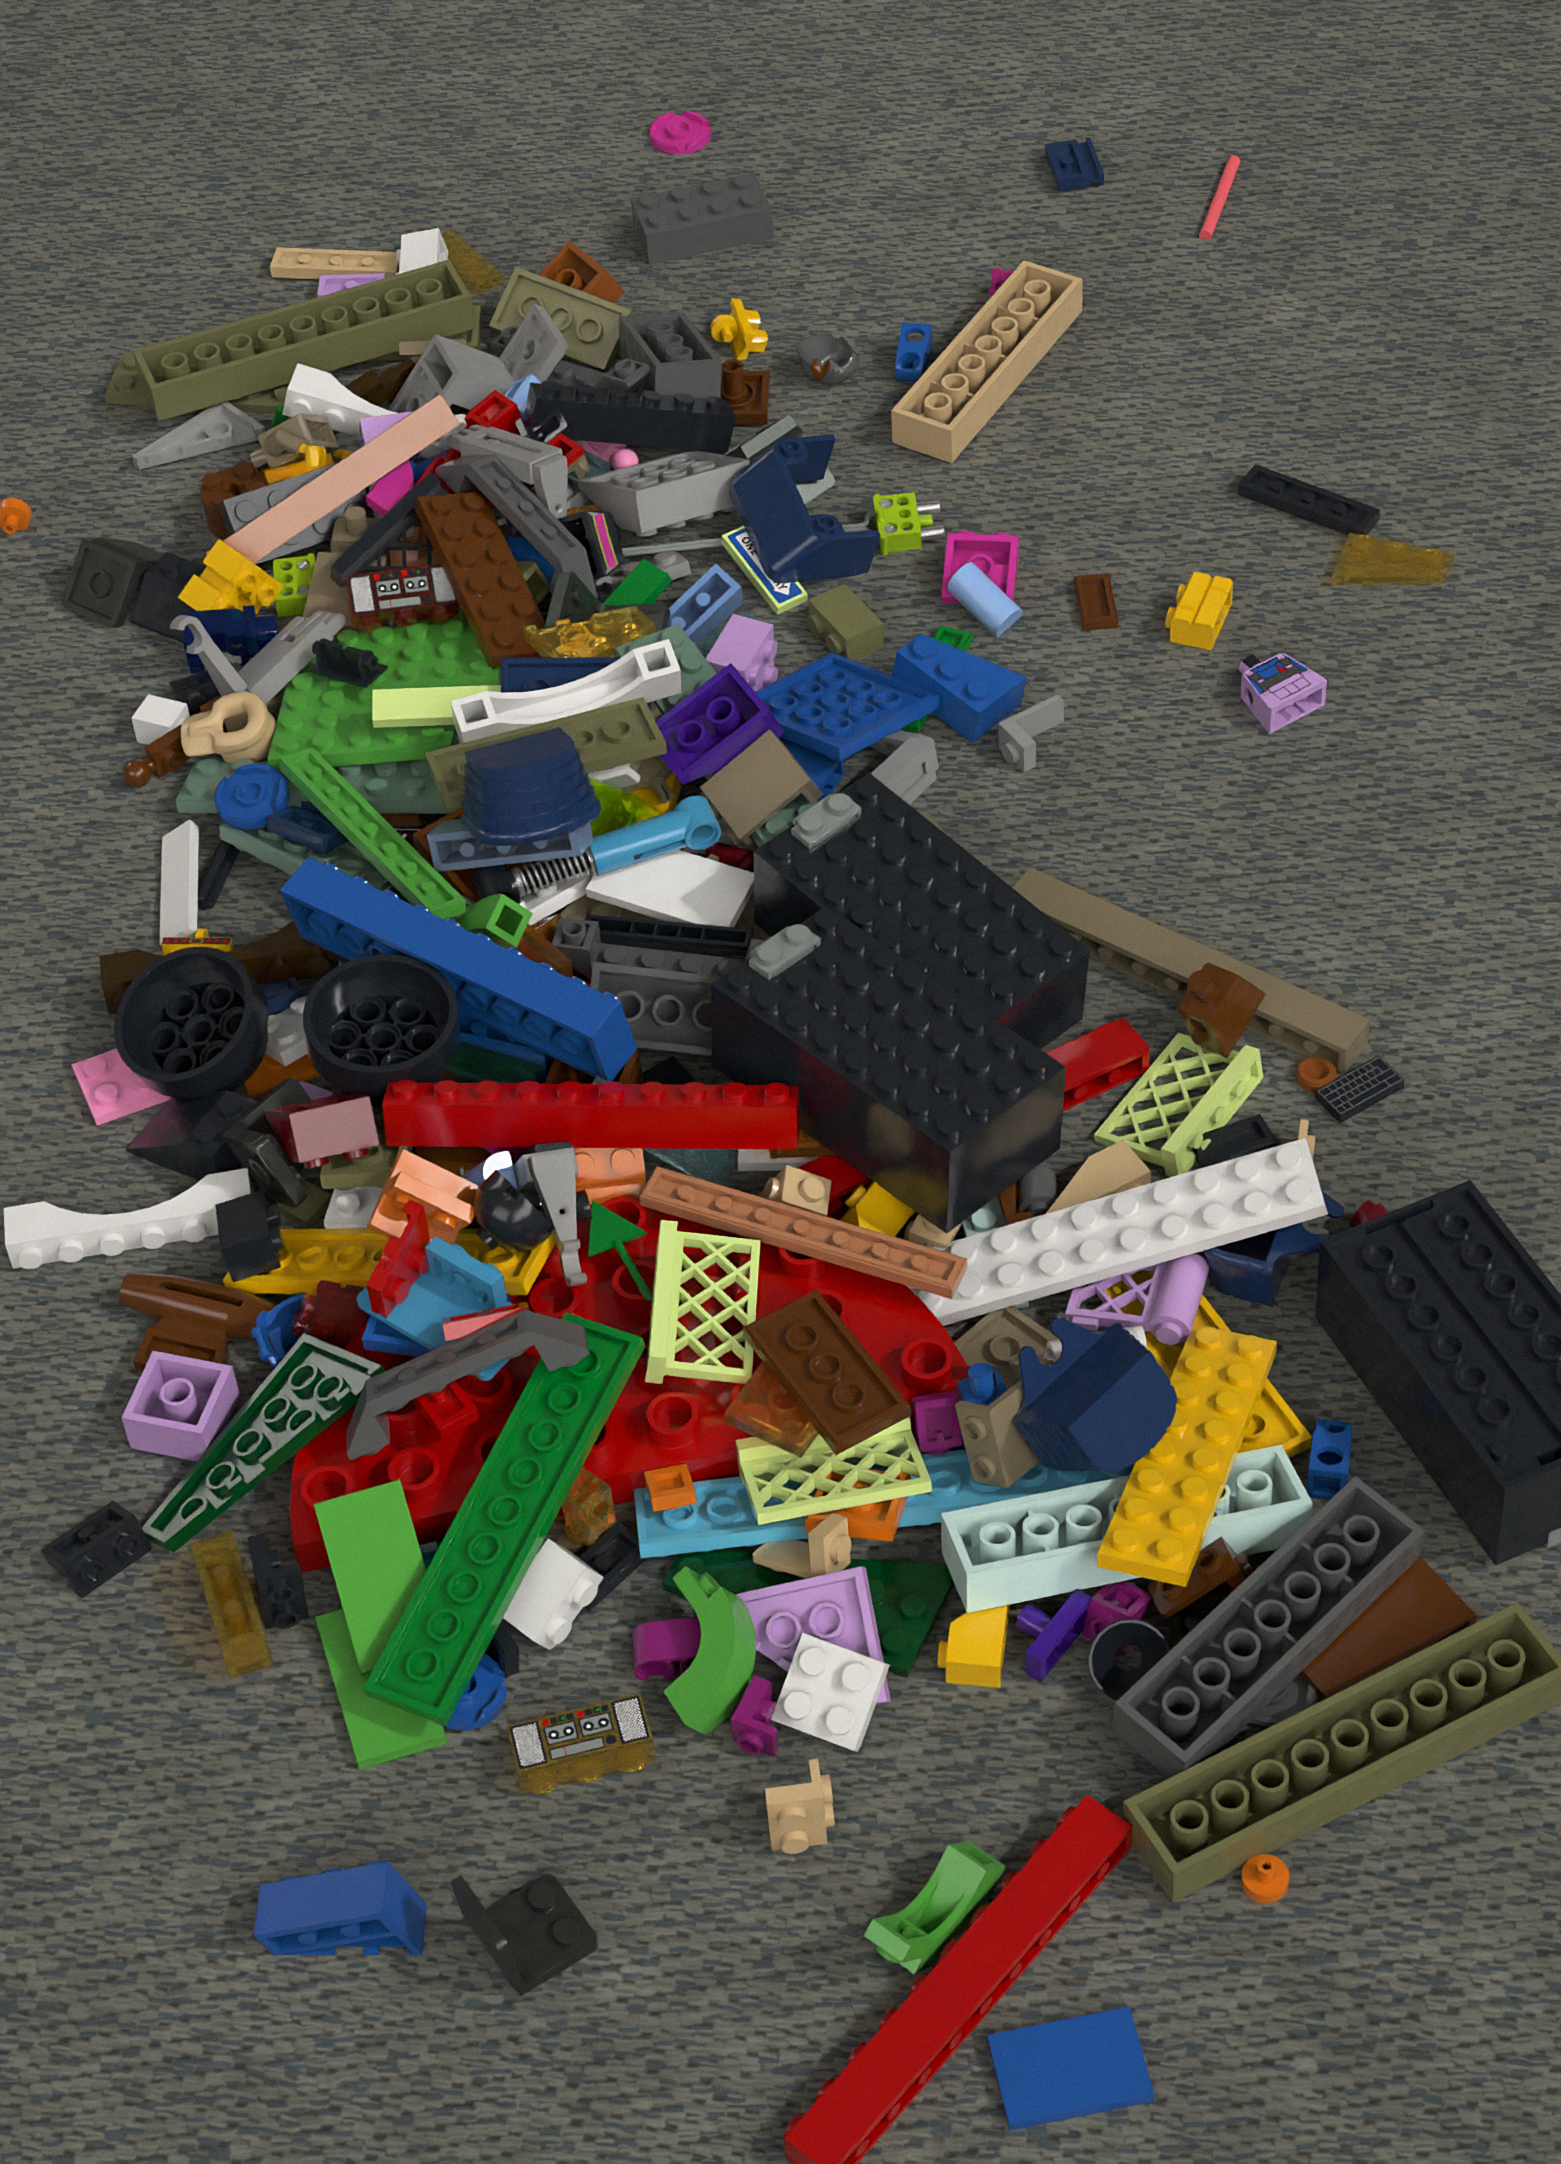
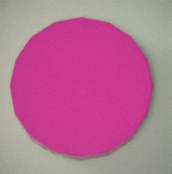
[649,111,712,154]

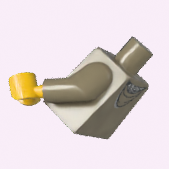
[250,413,353,471]

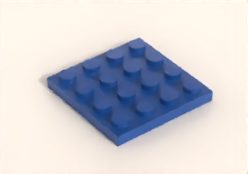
[756,652,940,761]

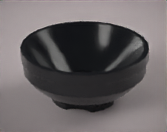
[1088,1619,1170,1700]

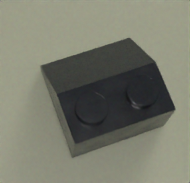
[131,552,211,645]

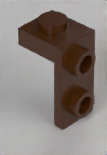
[1148,1537,1256,1619]

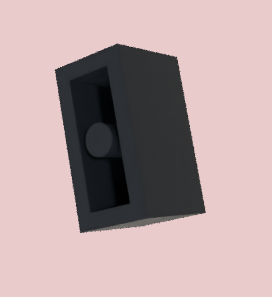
[215,1190,285,1282]

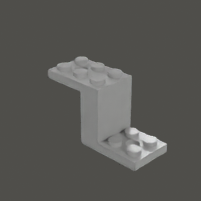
[388,304,569,413]

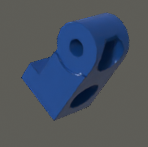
[895,322,933,383]
[1306,1418,1352,1500]

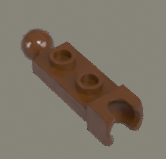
[123,696,228,788]

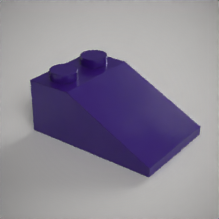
[656,663,785,784]

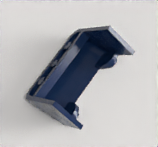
[730,434,880,583]

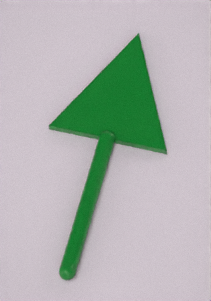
[588,1200,652,1301]

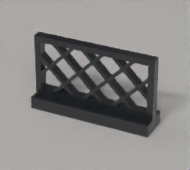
[331,472,449,629]

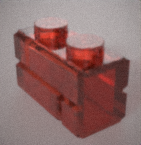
[291,1280,366,1349]

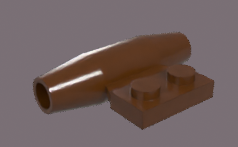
[119,1272,277,1372]

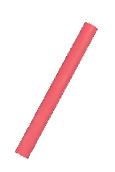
[1199,155,1240,240]

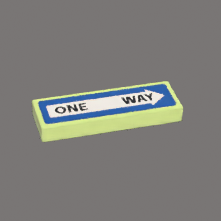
[721,526,808,615]

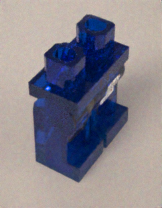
[181,605,279,675]

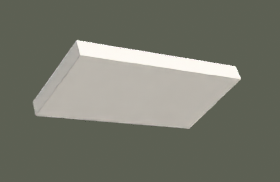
[586,850,754,927]

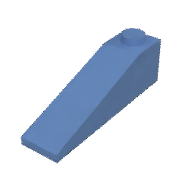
[667,564,743,643]

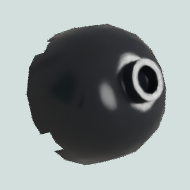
[472,1170,556,1253]

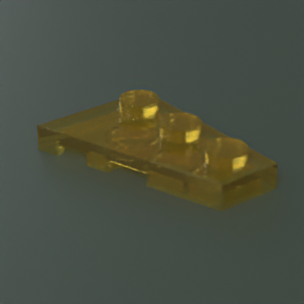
[1331,533,1454,586]
[523,606,656,658]

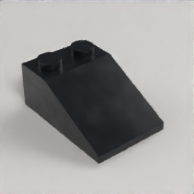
[126,1090,259,1180]

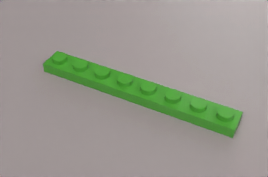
[279,747,466,920]

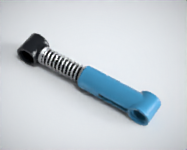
[473,796,722,904]

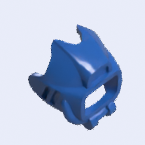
[250,1293,321,1369]

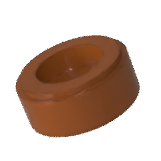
[1296,1056,1337,1093]

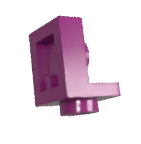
[912,1391,963,1455]
[1082,1581,1153,1653]
[731,1676,778,1756]

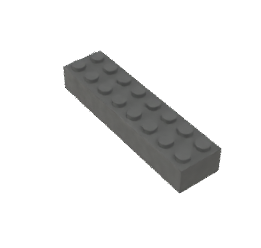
[1111,1476,1425,1778]

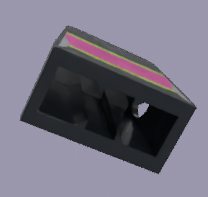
[558,510,624,580]

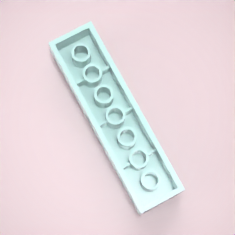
[941,1445,1313,1613]

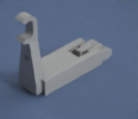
[447,424,568,519]
[170,610,346,704]
[870,730,939,805]
[513,1147,587,1287]

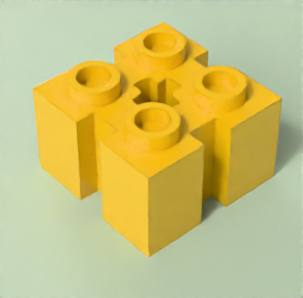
[178,539,284,642]

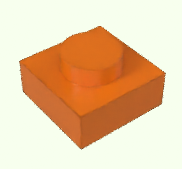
[644,1463,697,1512]

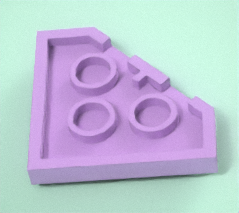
[735,1566,891,1706]

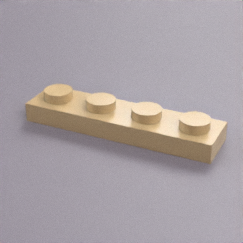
[270,247,400,279]

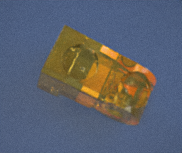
[562,1467,616,1551]

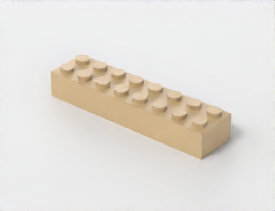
[891,260,1082,463]

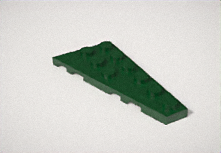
[142,1333,386,1553]
[662,1550,955,1678]

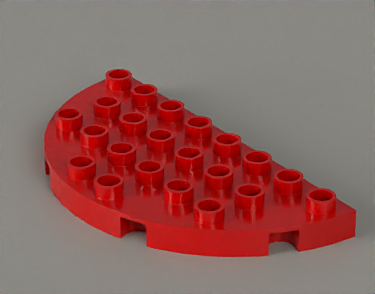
[290,1196,969,1573]

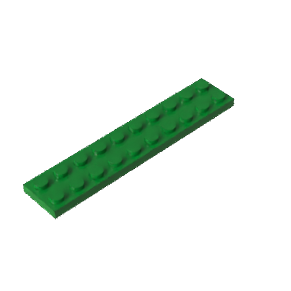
[363,1313,645,1726]

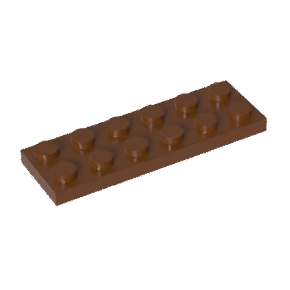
[414,491,559,667]

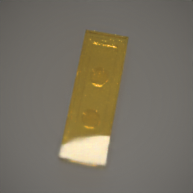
[441,229,505,295]

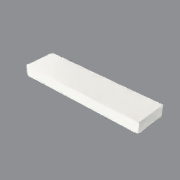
[159,820,199,946]

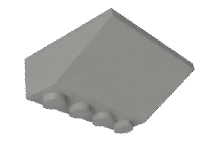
[577,450,750,536]

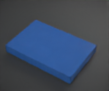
[987,2006,1154,2131]

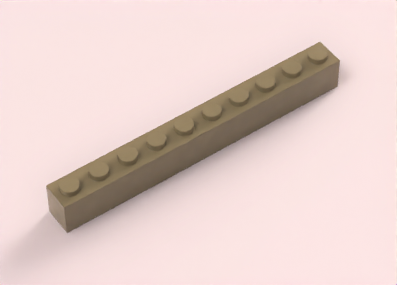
[1012,867,1370,1074]

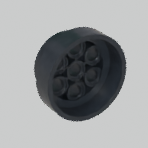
[114,947,269,1098]
[303,955,460,1107]

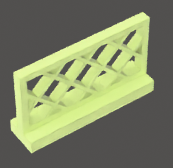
[1094,1032,1264,1177]
[645,1220,760,1384]
[736,1416,932,1525]

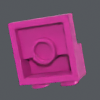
[941,531,1020,604]

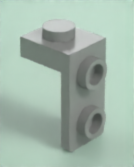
[998,695,1064,772]

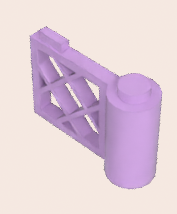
[1065,1253,1209,1345]

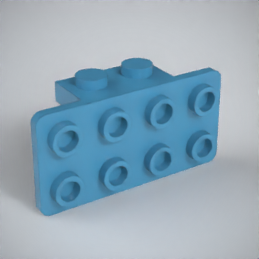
[357,1236,512,1381]

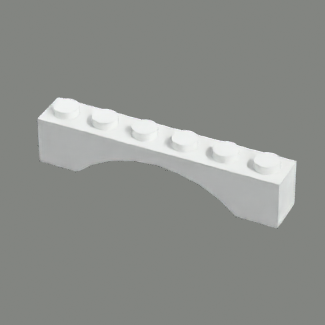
[283,363,467,459]
[451,639,681,744]
[4,1168,254,1269]

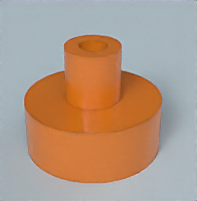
[0,498,32,534]
[1241,1854,1290,1903]

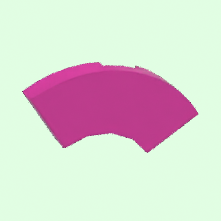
[366,460,414,516]

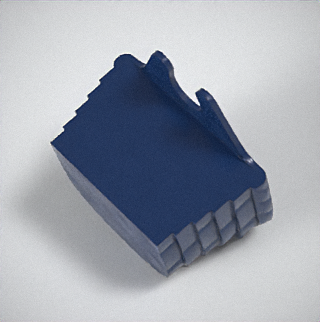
[461,727,602,846]
[1200,1153,1344,1307]
[1012,1317,1177,1471]

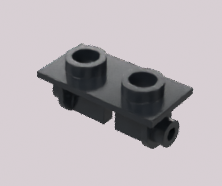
[309,638,388,688]

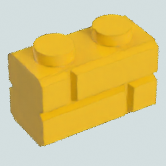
[1165,571,1233,650]

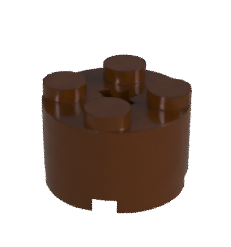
[201,462,268,538]

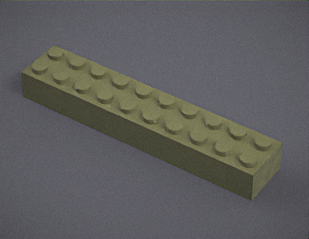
[133,259,476,421]
[1123,1602,1561,1903]

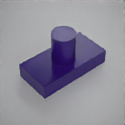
[1016,1589,1092,1683]

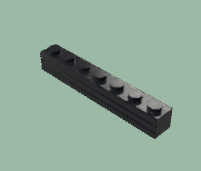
[585,914,754,960]

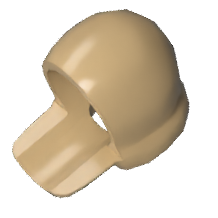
[181,691,277,763]

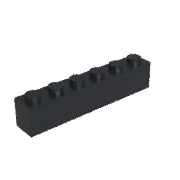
[523,381,736,453]

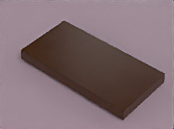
[743,1290,911,1455]
[1299,1556,1477,1701]

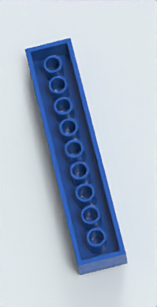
[280,857,637,1082]

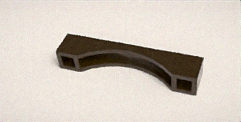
[99,921,339,1015]

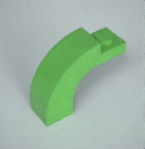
[456,894,533,949]
[663,1566,756,1735]
[864,1841,1006,1974]

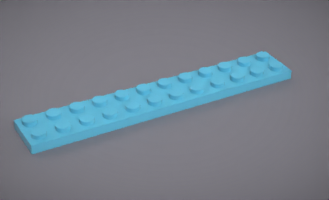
[634,1449,1135,1558]

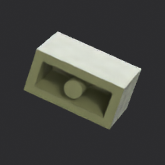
[807,583,884,661]

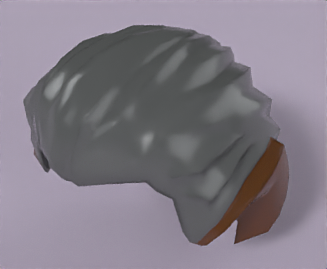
[795,333,859,385]

